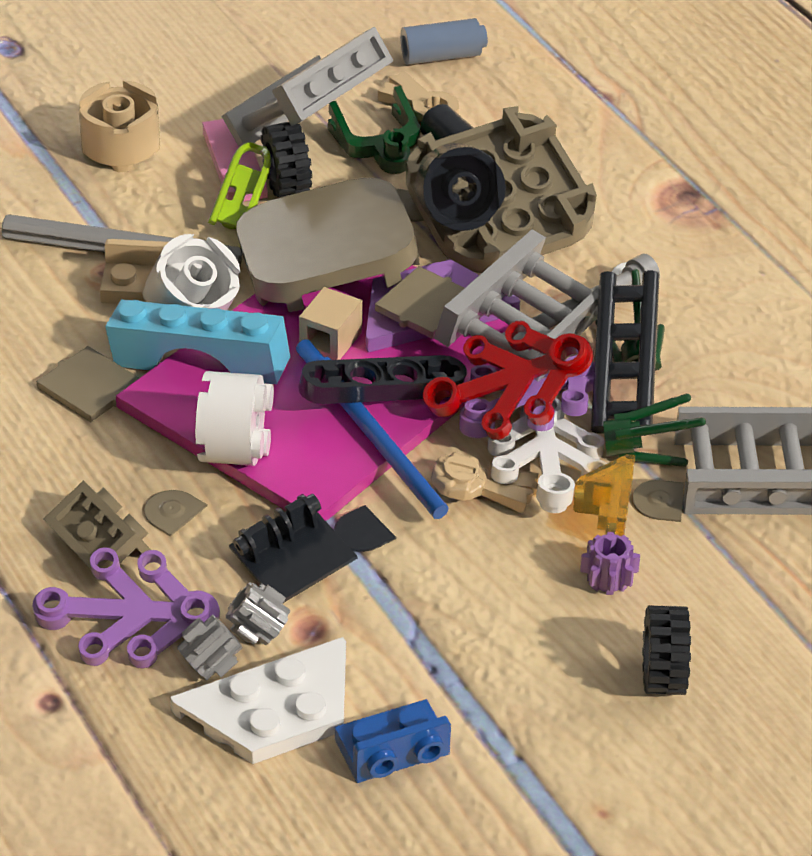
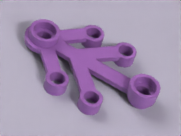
[459,355,595,438]
[32,548,220,668]

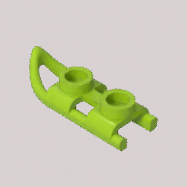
[208,142,271,229]

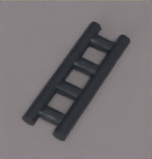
[591,270,660,434]

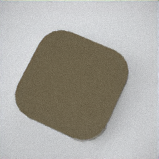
[406,106,597,273]
[236,178,420,312]

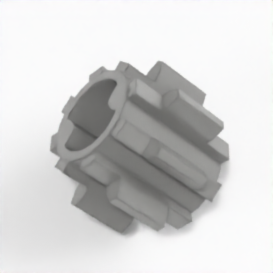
[226,582,290,645]
[177,614,243,680]

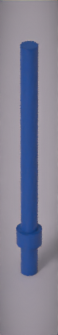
[296,339,449,519]

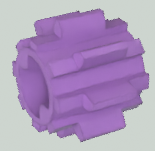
[580,532,640,595]

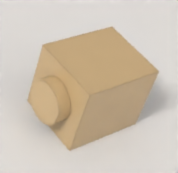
[299,287,362,360]

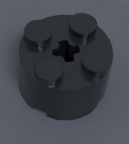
[415,143,506,231]

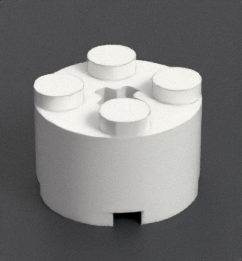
[143,234,240,310]
[195,371,274,466]

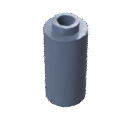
[400,18,488,65]

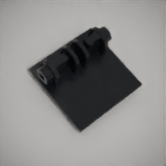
[229,493,358,604]

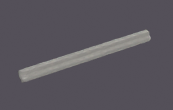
[2,214,242,267]

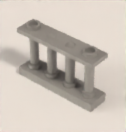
[222,27,394,147]
[434,229,599,382]
[674,407,812,515]

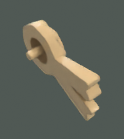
[378,71,459,121]
[431,452,538,513]

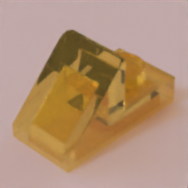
[573,454,636,536]

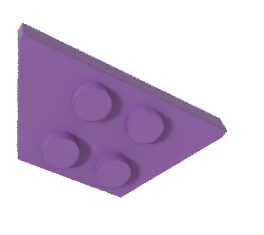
[366,259,520,353]

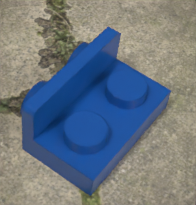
[335,699,451,783]

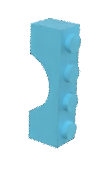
[105,299,290,385]

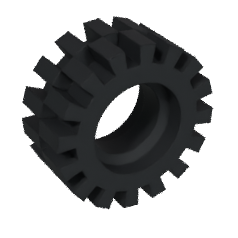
[260,122,312,197]
[642,605,691,695]

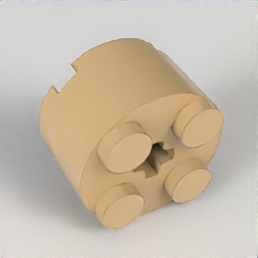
[79,81,160,172]

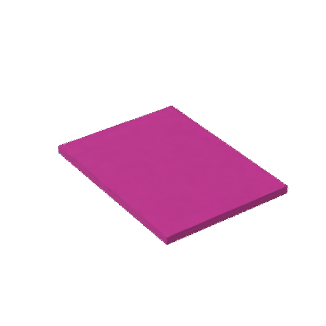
[116,265,531,521]

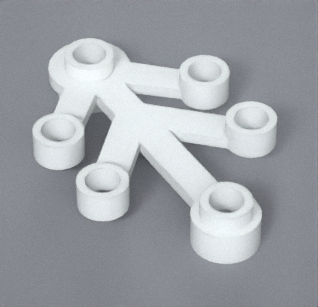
[488,398,609,513]

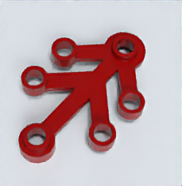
[423,321,593,440]

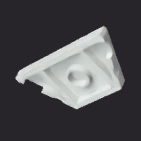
[170,637,346,764]

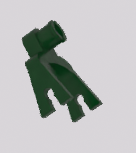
[327,85,421,174]

